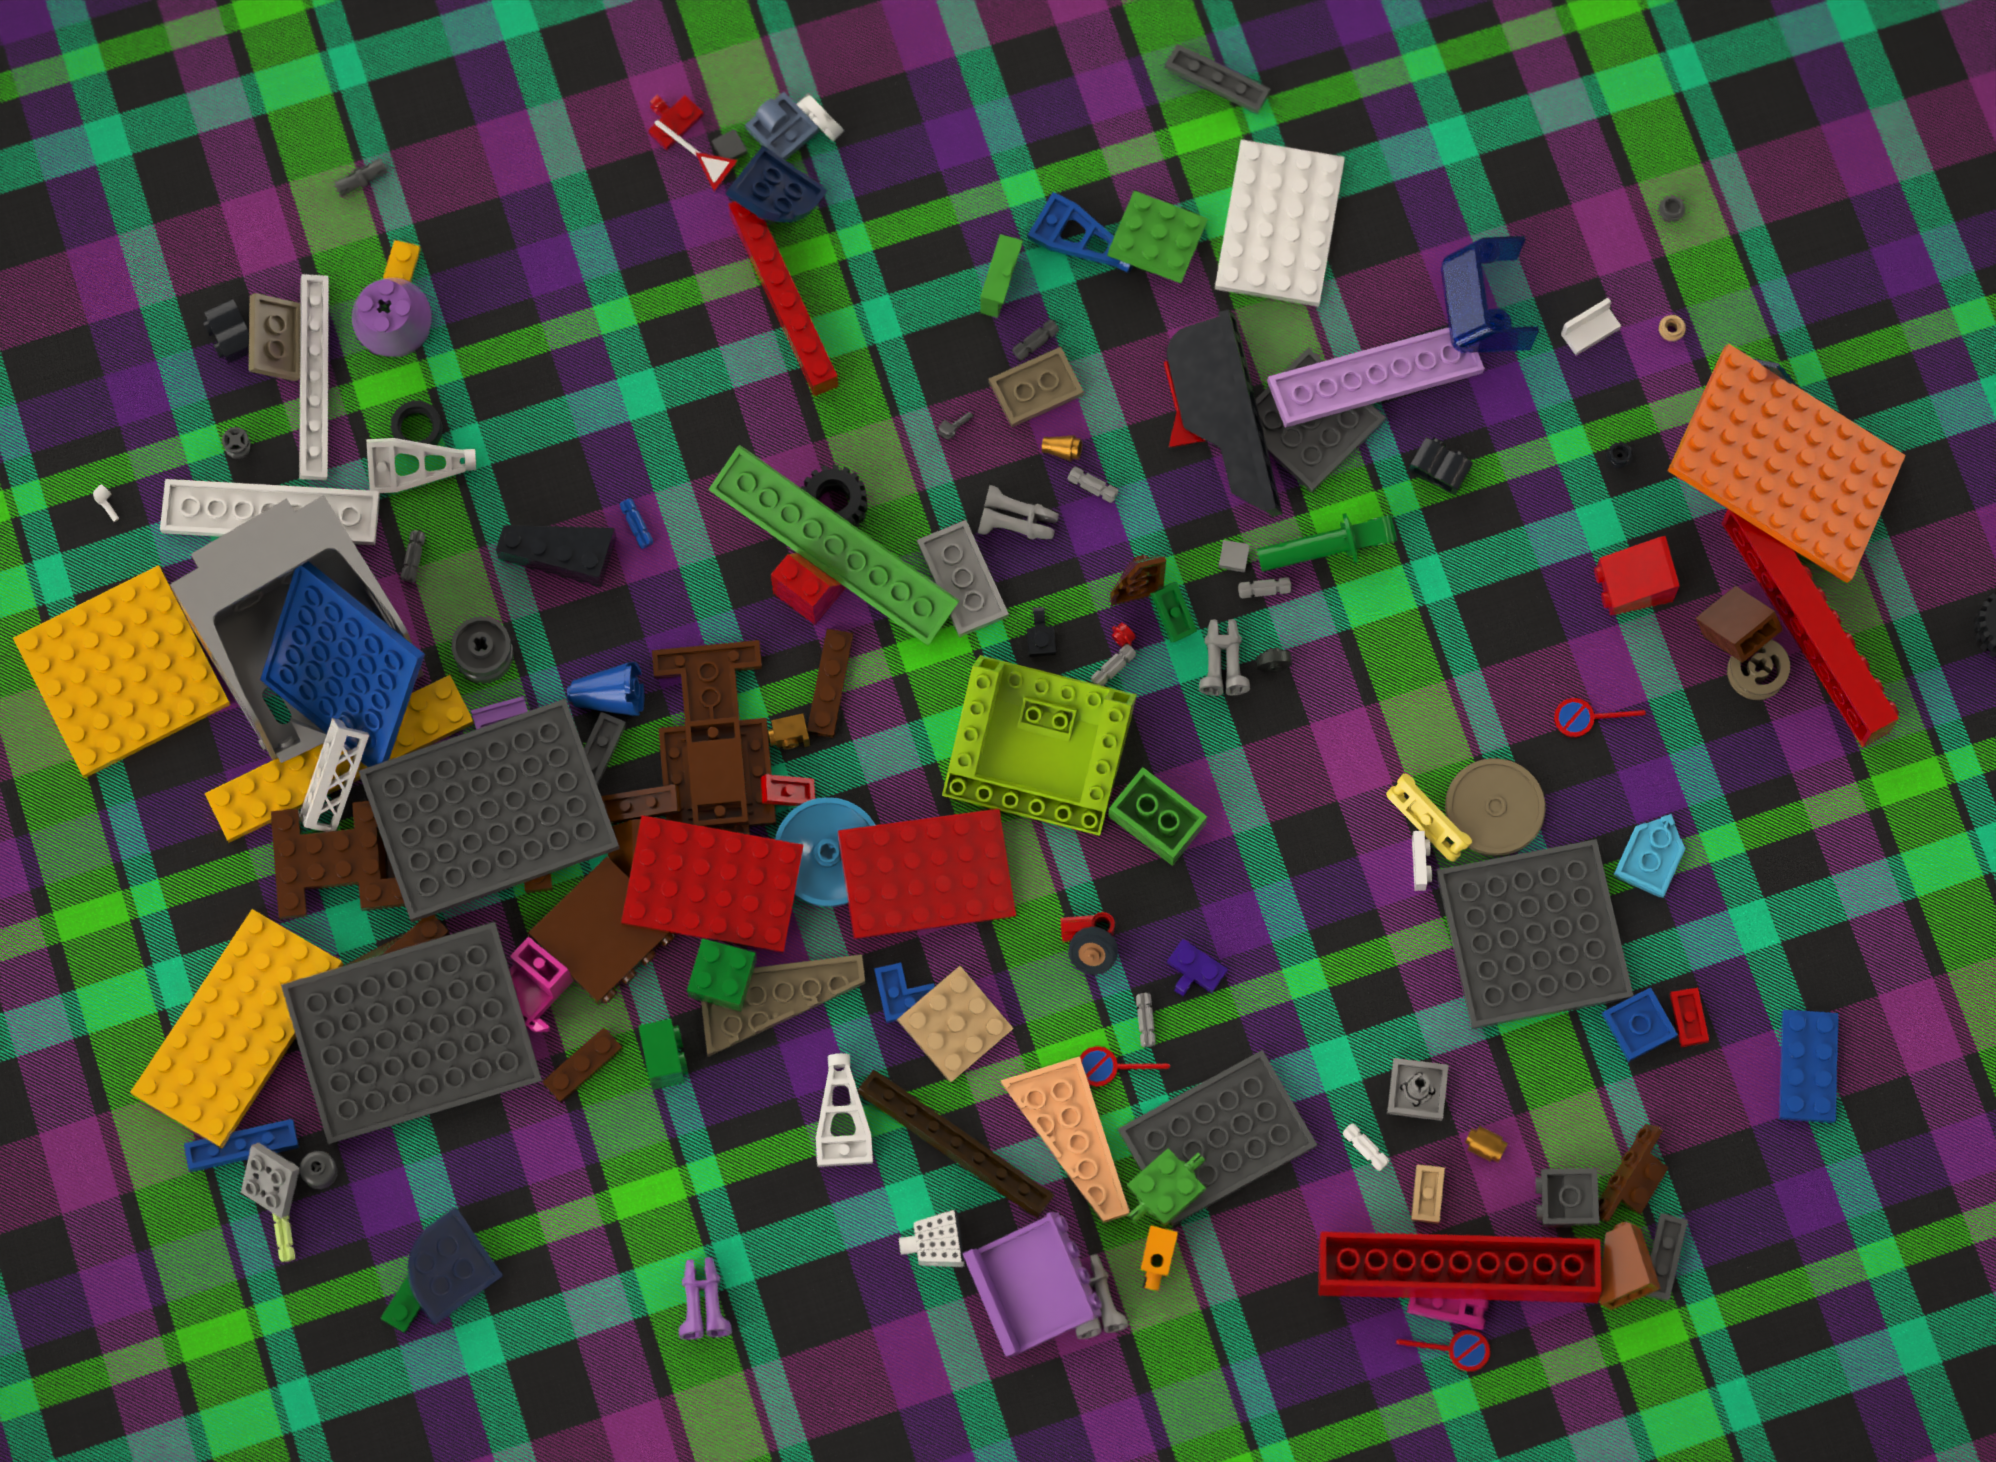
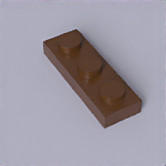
[601,784,681,824]
[542,1027,623,1104]

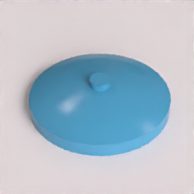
[775,797,875,907]

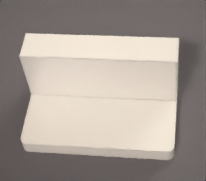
[1561,298,1621,355]

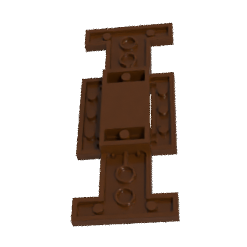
[652,640,776,835]
[271,801,553,919]

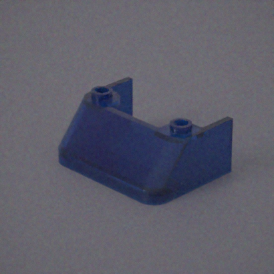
[1441,236,1539,353]

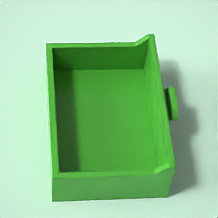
[980,234,1023,318]

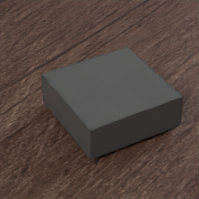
[712,129,748,160]

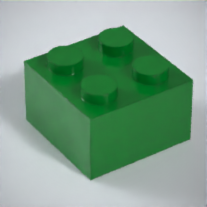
[687,938,757,1012]
[638,1019,688,1090]

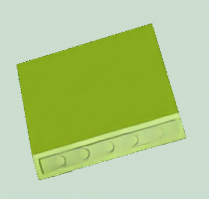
[942,655,1137,836]

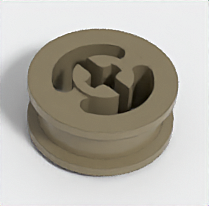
[1727,639,1790,700]

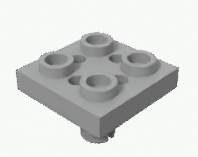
[1387,1058,1449,1121]
[241,1143,299,1218]

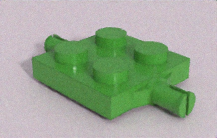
[1127,1148,1206,1227]

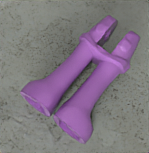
[679,1257,732,1340]

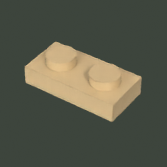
[1411,1164,1445,1224]

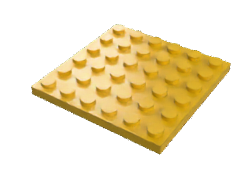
[13,565,230,778]

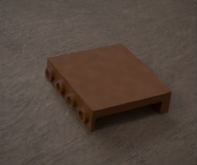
[528,857,676,1006]

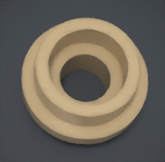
[1659,315,1686,341]

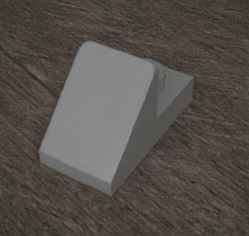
[275,718,327,763]

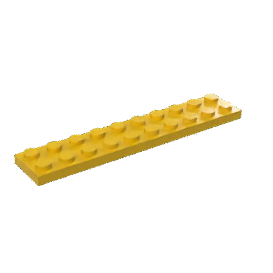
[204,675,474,843]

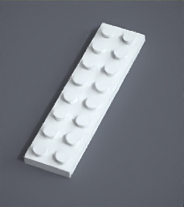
[160,479,380,545]

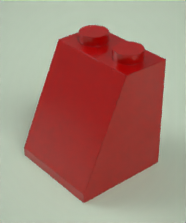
[1594,536,1679,616]
[771,553,846,625]

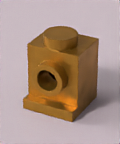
[768,713,810,749]

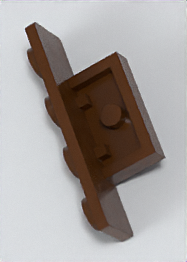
[1598,1124,1668,1222]

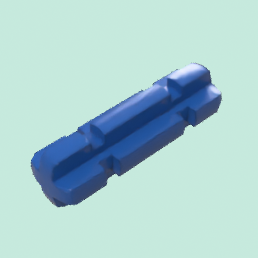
[620,498,653,549]

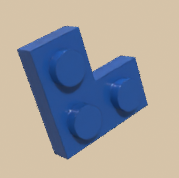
[874,963,935,1023]

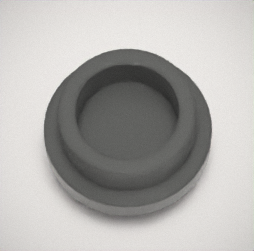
[1658,196,1685,222]

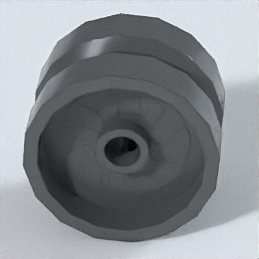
[451,617,514,683]

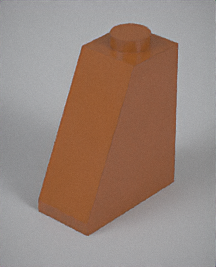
[1599,1222,1661,1310]

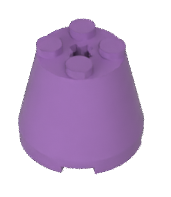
[352,278,432,357]

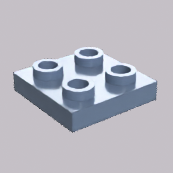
[745,92,819,160]

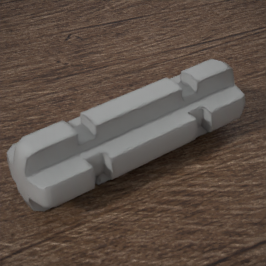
[1068,467,1119,503]
[1238,577,1291,598]
[1091,644,1136,686]
[1136,993,1156,1047]

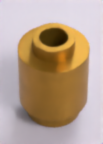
[1465,1126,1508,1163]

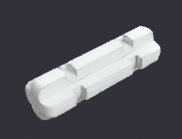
[1343,1124,1389,1171]

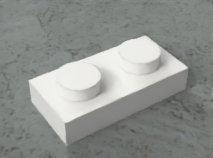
[1412,831,1432,891]

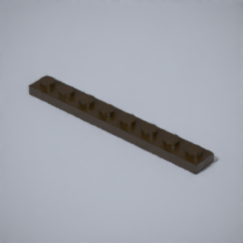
[857,1070,1054,1219]

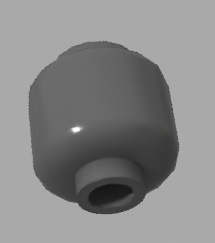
[300,1151,338,1190]

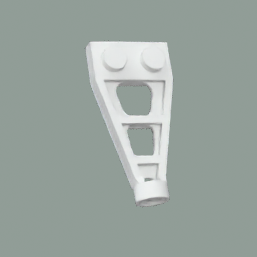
[366,438,476,493]
[816,1054,873,1167]

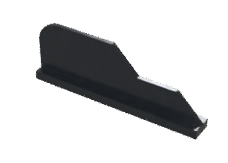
[1167,310,1283,517]

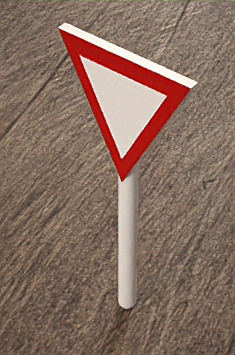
[655,120,738,192]

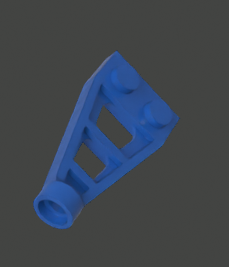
[1028,192,1133,273]

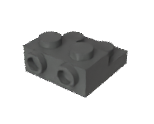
[1535,1168,1599,1228]

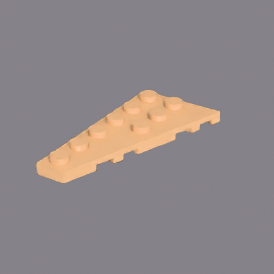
[1001,1057,1130,1223]

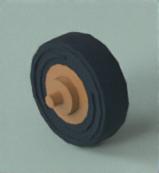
[1069,927,1118,975]

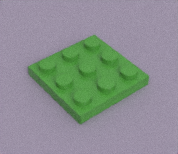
[1107,191,1208,283]

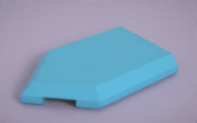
[1614,814,1685,898]

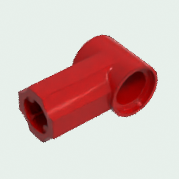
[1060,912,1115,943]

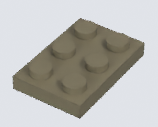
[249,293,300,381]
[989,347,1084,428]

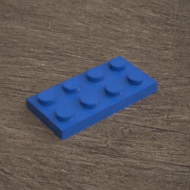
[1779,1009,1838,1123]

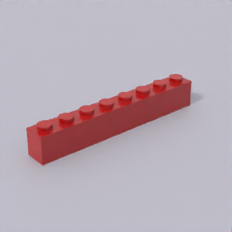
[728,201,838,397]

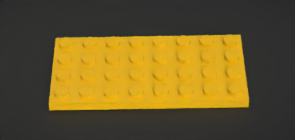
[130,909,344,1149]

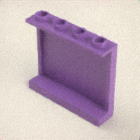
[963,1212,1102,1357]

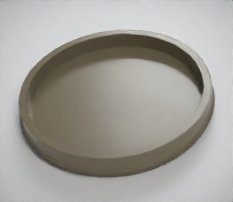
[1445,758,1546,856]

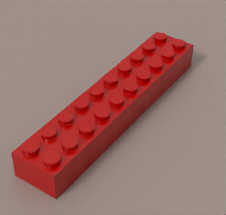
[1721,509,1899,748]
[1318,1231,1601,1303]

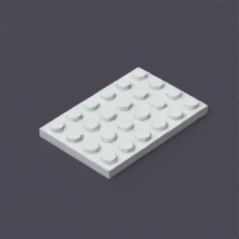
[1215,140,1345,307]

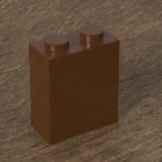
[1695,586,1783,663]

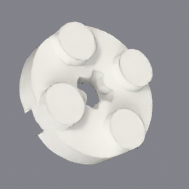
[797,94,844,141]

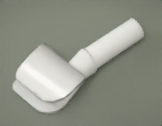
[93,485,119,522]

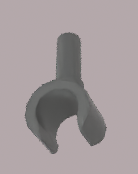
[938,412,973,439]

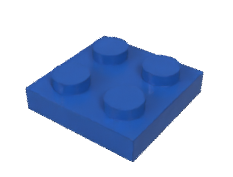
[1602,987,1678,1062]

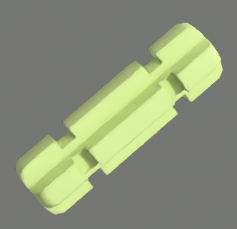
[272,1213,295,1262]

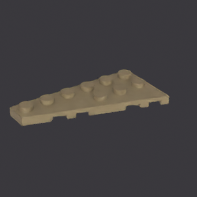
[701,954,865,1057]

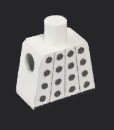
[899,1210,964,1267]

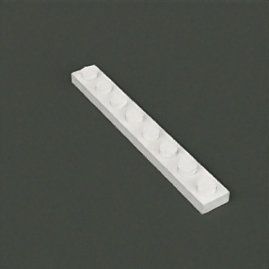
[299,274,328,480]

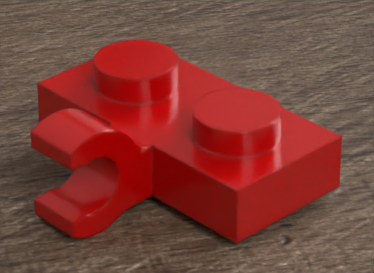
[648,95,704,150]

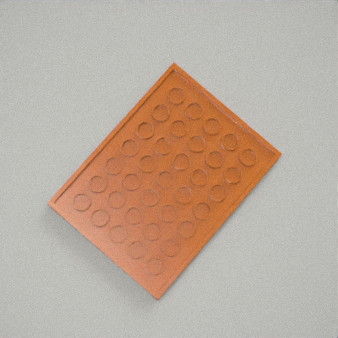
[1668,344,1906,583]

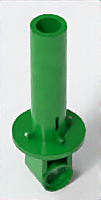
[1257,513,1397,572]

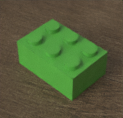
[1108,767,1207,866]

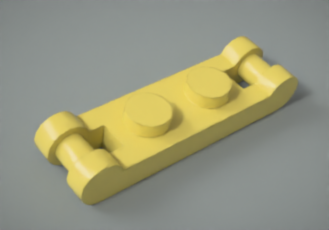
[1386,774,1472,862]

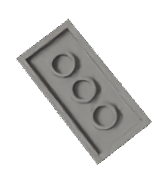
[917,520,1009,637]

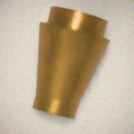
[1042,435,1082,462]

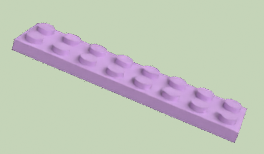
[1267,323,1484,428]

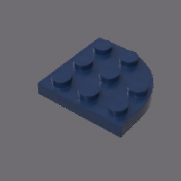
[726,145,828,222]
[407,1207,503,1325]

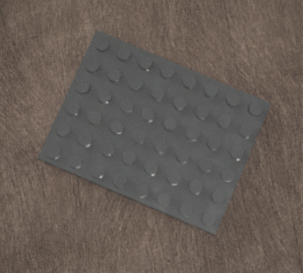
[359,699,620,923]
[281,922,542,1144]

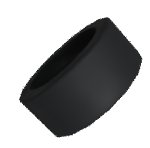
[391,401,443,446]

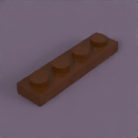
[807,629,853,738]

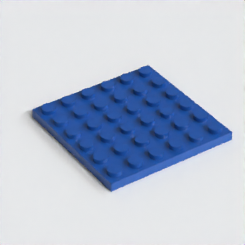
[260,561,425,767]

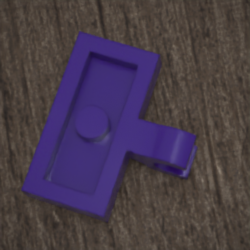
[1167,939,1228,996]

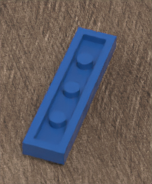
[184,1119,299,1173]

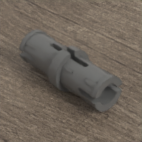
[333,158,388,197]

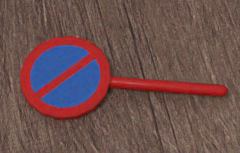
[1554,698,1646,737]
[1080,1046,1170,1087]
[1396,1330,1490,1372]

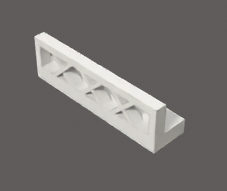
[299,718,369,832]

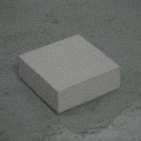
[1218,540,1250,572]

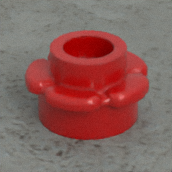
[1111,622,1136,647]

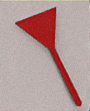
[1164,361,1206,448]

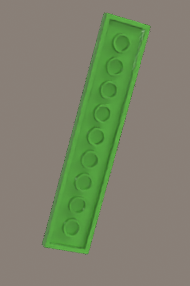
[708,445,960,645]

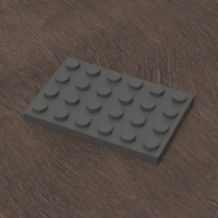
[1118,1050,1317,1226]

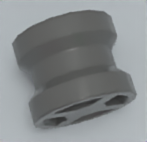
[222,427,251,459]

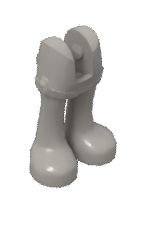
[978,485,1058,540]
[1199,619,1250,696]
[1076,1254,1128,1339]

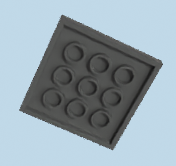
[1256,347,1386,493]

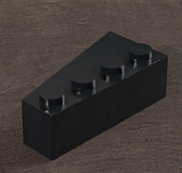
[496,525,617,587]

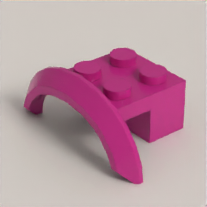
[509,937,574,1032]

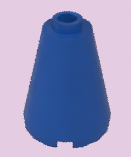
[567,662,645,716]

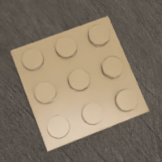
[897,966,1013,1082]

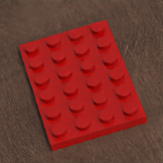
[837,809,1016,939]
[621,815,804,953]

